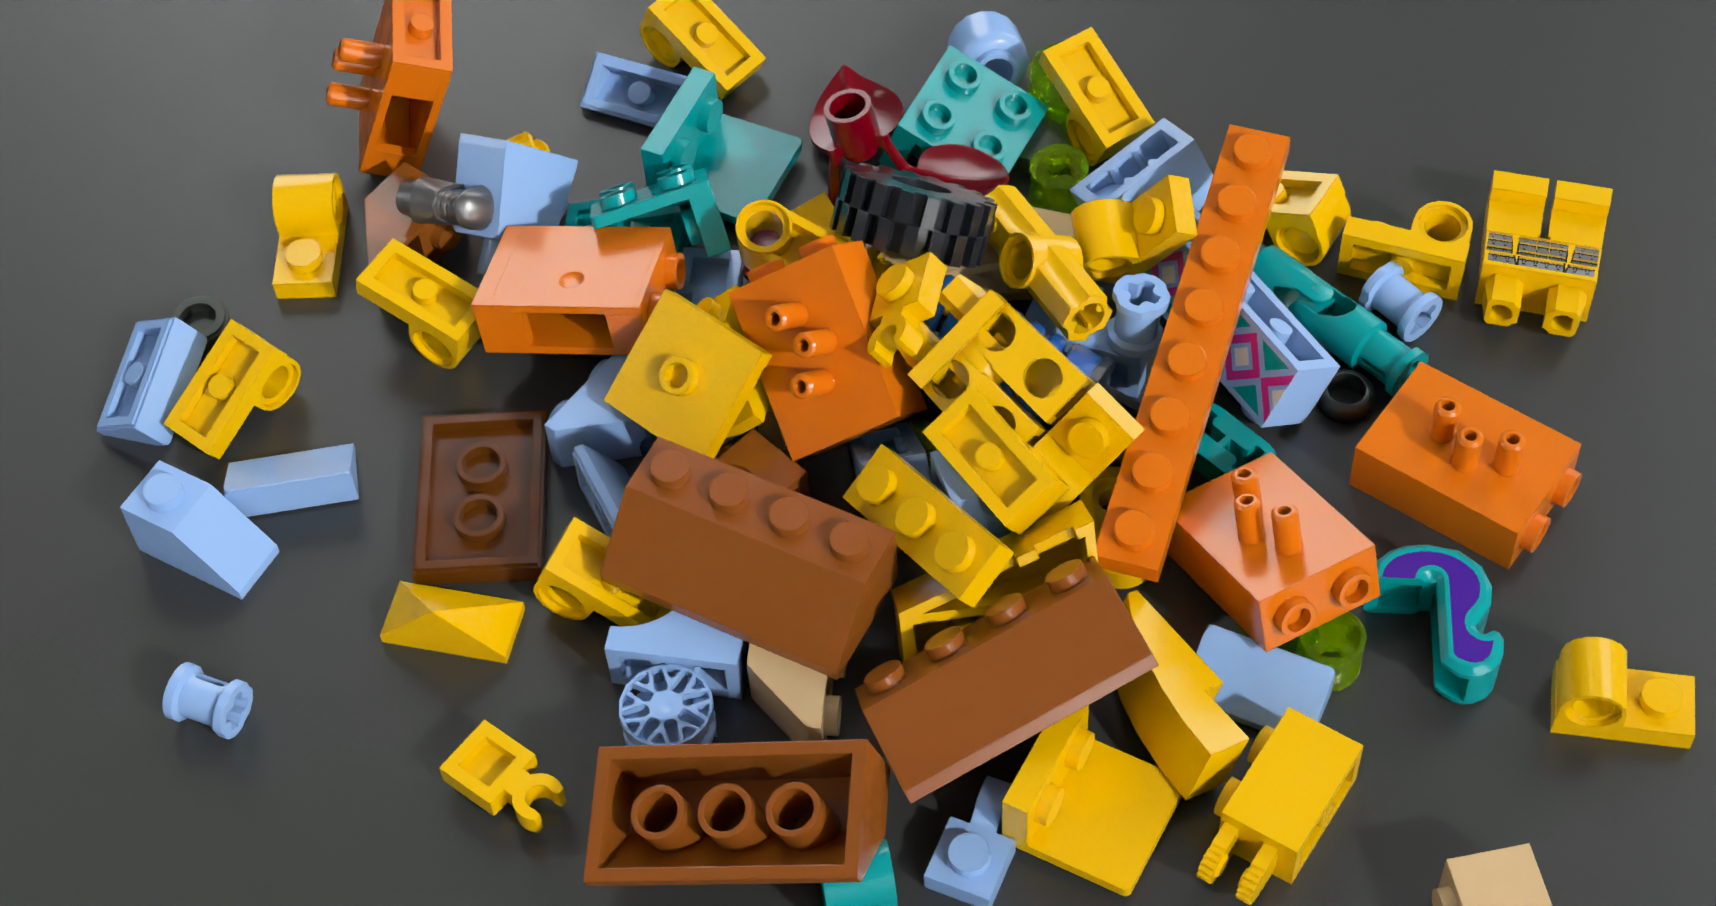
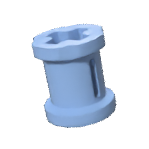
[1358,261,1443,342]
[1106,273,1171,358]
[162,662,253,740]

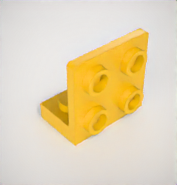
[1002,705,1182,896]

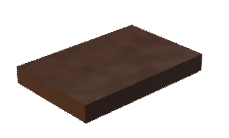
[411,410,549,585]

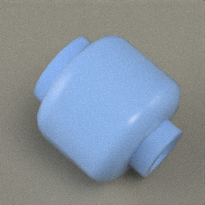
[947,11,1028,86]

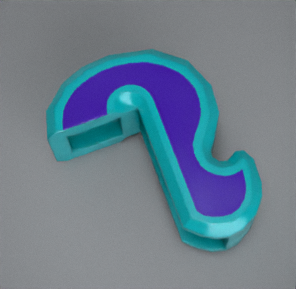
[1363,545,1504,704]

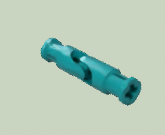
[1253,243,1429,397]

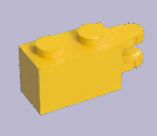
[1196,707,1364,905]

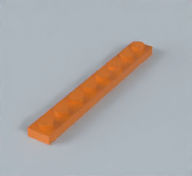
[1096,124,1291,582]

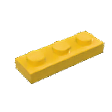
[843,444,1014,608]

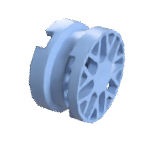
[619,664,717,746]

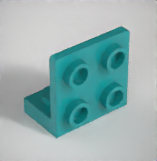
[879,45,1048,173]
[641,67,802,224]
[590,162,732,258]

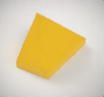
[380,581,525,664]

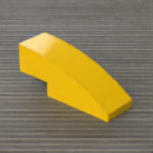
[1117,590,1249,800]

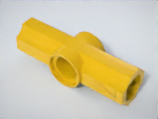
[985,185,1113,341]

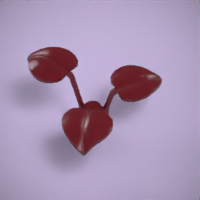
[742,64,1010,281]

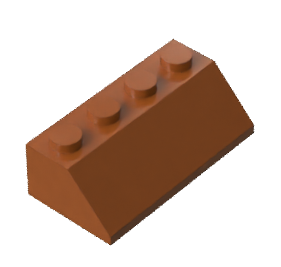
[600,436,899,680]
[855,556,1159,804]
[583,739,890,886]

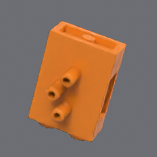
[325,0,453,176]
[471,226,686,355]
[728,235,928,461]
[1349,362,1582,570]
[1168,452,1381,652]

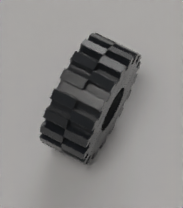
[830,162,998,268]

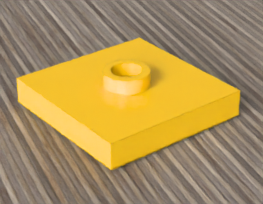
[604,289,772,459]

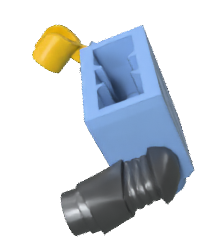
[396,131,578,275]

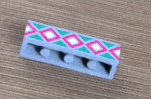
[1145,206,1340,428]

